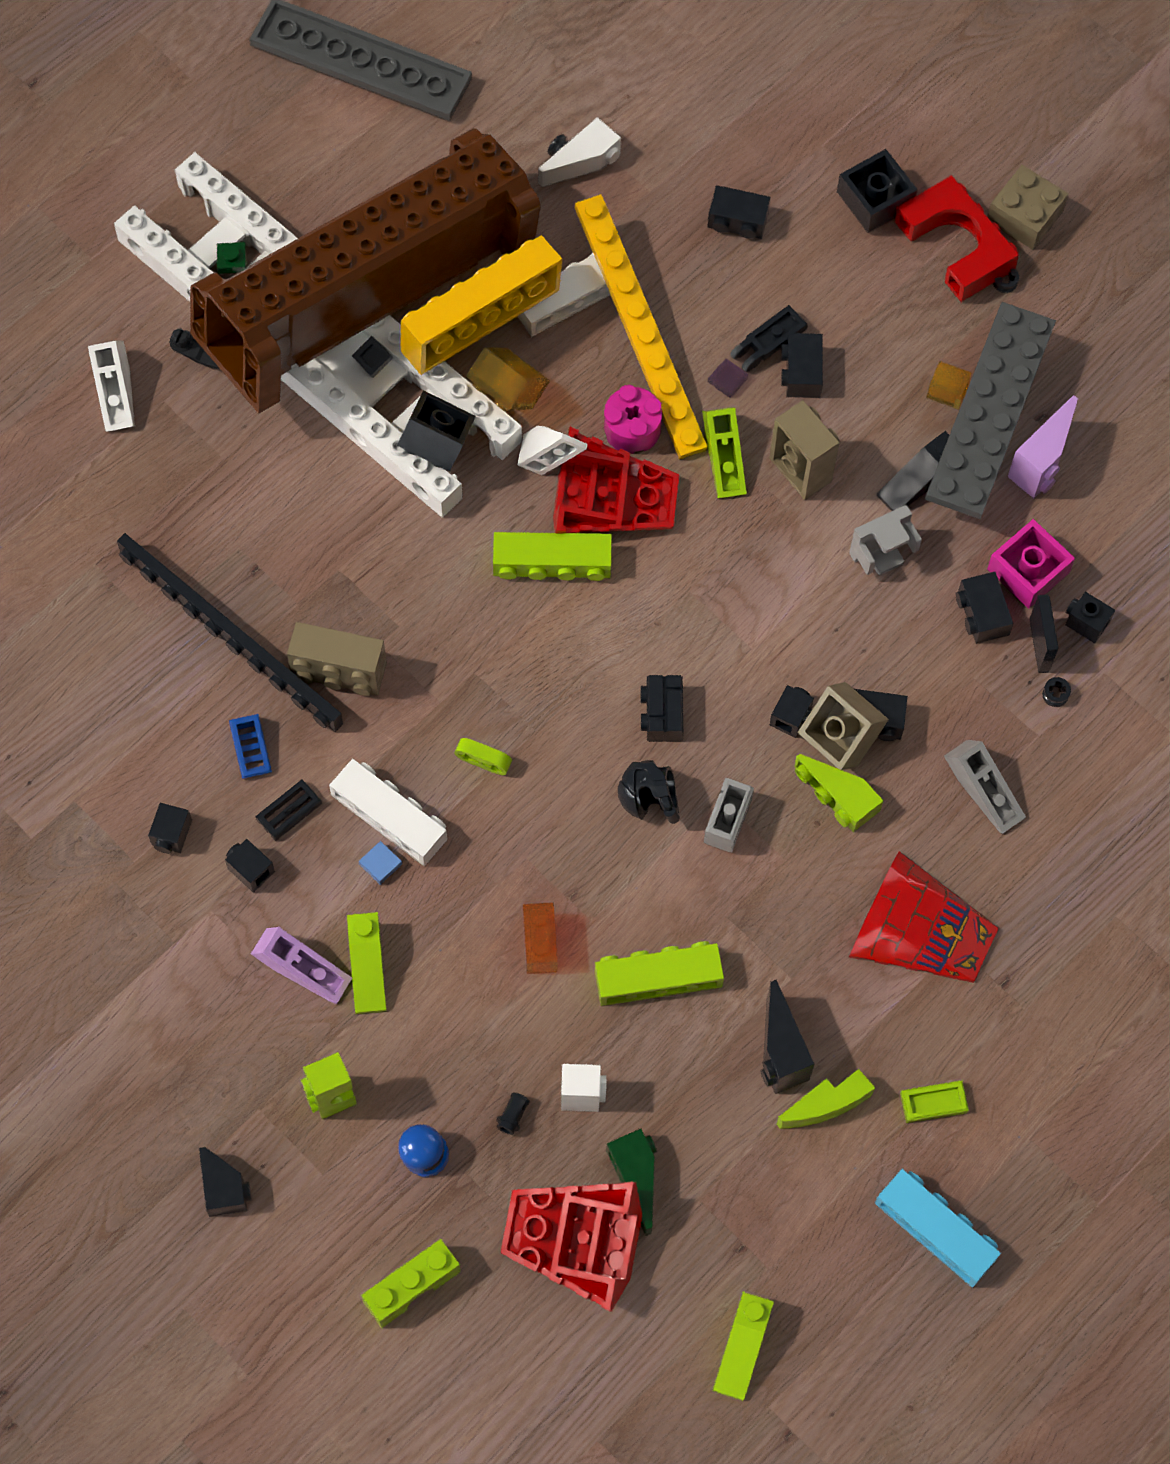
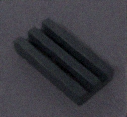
[255,779,322,841]

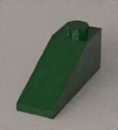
[606,1128,657,1236]

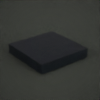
[1029,595,1059,673]

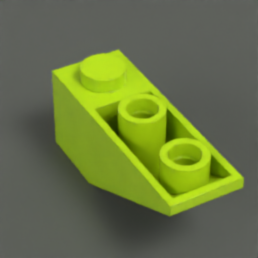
[794,754,883,833]

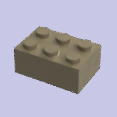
[769,400,839,500]
[287,622,387,696]

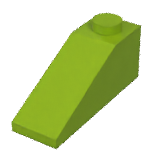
[702,407,747,498]
[347,912,387,1014]
[713,1292,774,1401]

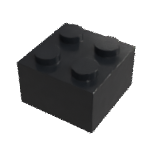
[837,149,918,233]
[397,390,476,471]

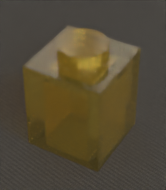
[926,361,972,410]

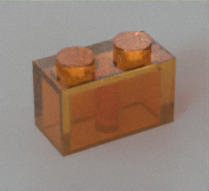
[523,902,558,974]

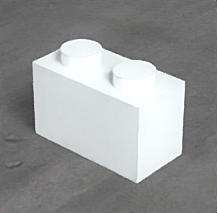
[561,1064,607,1112]

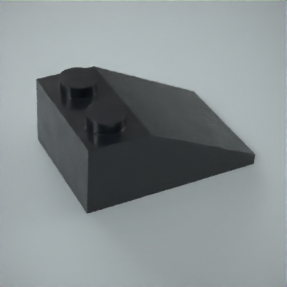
[761,980,814,1094]

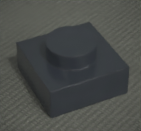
[352,336,394,378]

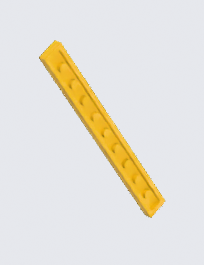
[574,194,707,460]

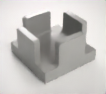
[849,505,922,575]

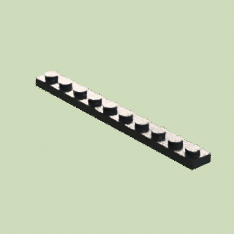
[117,533,343,732]

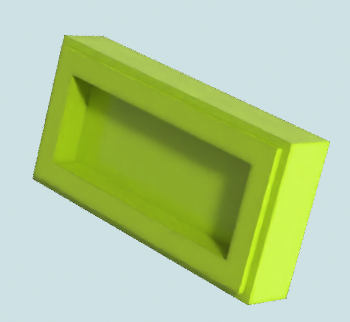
[900,1080,969,1123]

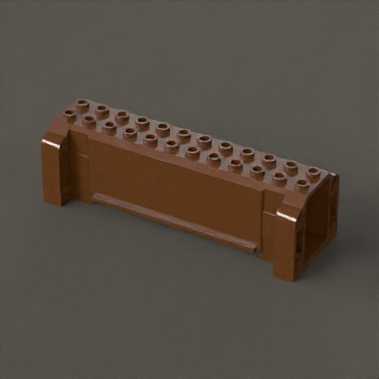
[190,128,541,414]

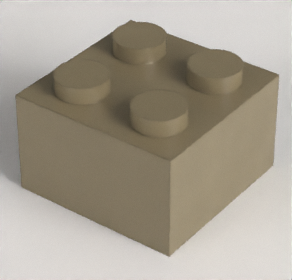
[988,165,1069,250]
[797,682,889,770]

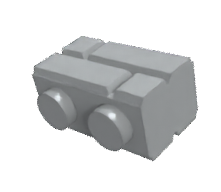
[704,778,754,852]

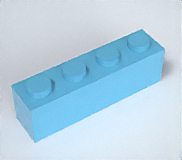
[875,1169,1001,1288]

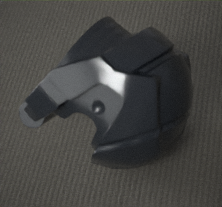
[618,760,680,824]

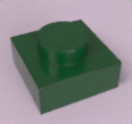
[217,242,247,274]

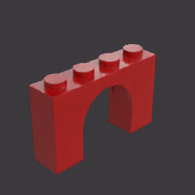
[895,175,1019,302]

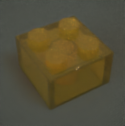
[466,347,550,411]

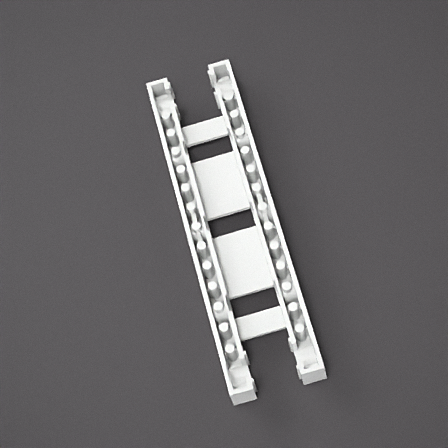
[114,152,522,518]

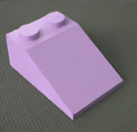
[1008,395,1078,499]

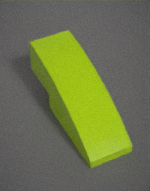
[776,1069,875,1129]

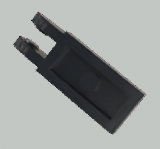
[730,305,808,372]

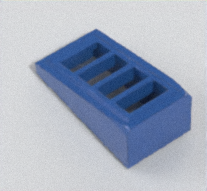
[229,714,272,779]

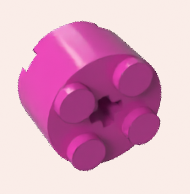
[604,385,662,454]

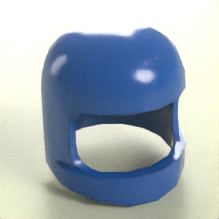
[398,1124,449,1177]

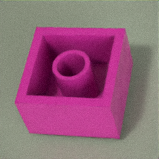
[987,519,1075,609]

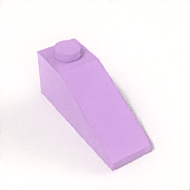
[251,927,352,1004]

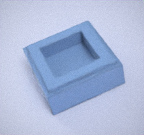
[359,841,402,885]

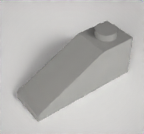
[944,740,1026,834]

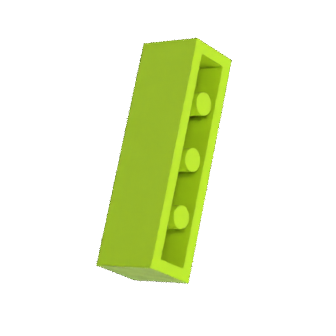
[493,532,611,581]
[595,941,724,1006]

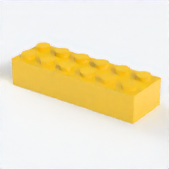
[401,235,562,375]

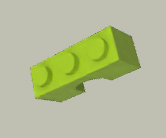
[301,1052,357,1119]
[361,1239,461,1328]

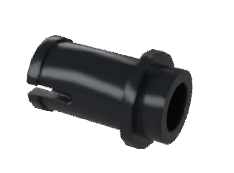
[496,1092,530,1135]

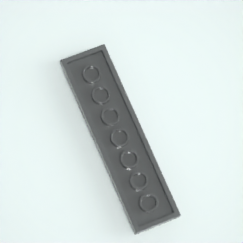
[249,0,472,121]
[925,302,1056,520]

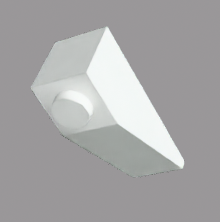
[538,118,621,187]
[88,341,135,432]
[517,426,587,475]

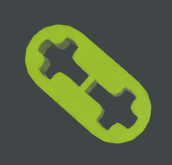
[454,738,513,775]

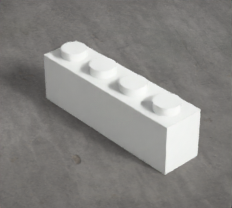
[518,253,611,337]
[329,759,447,867]

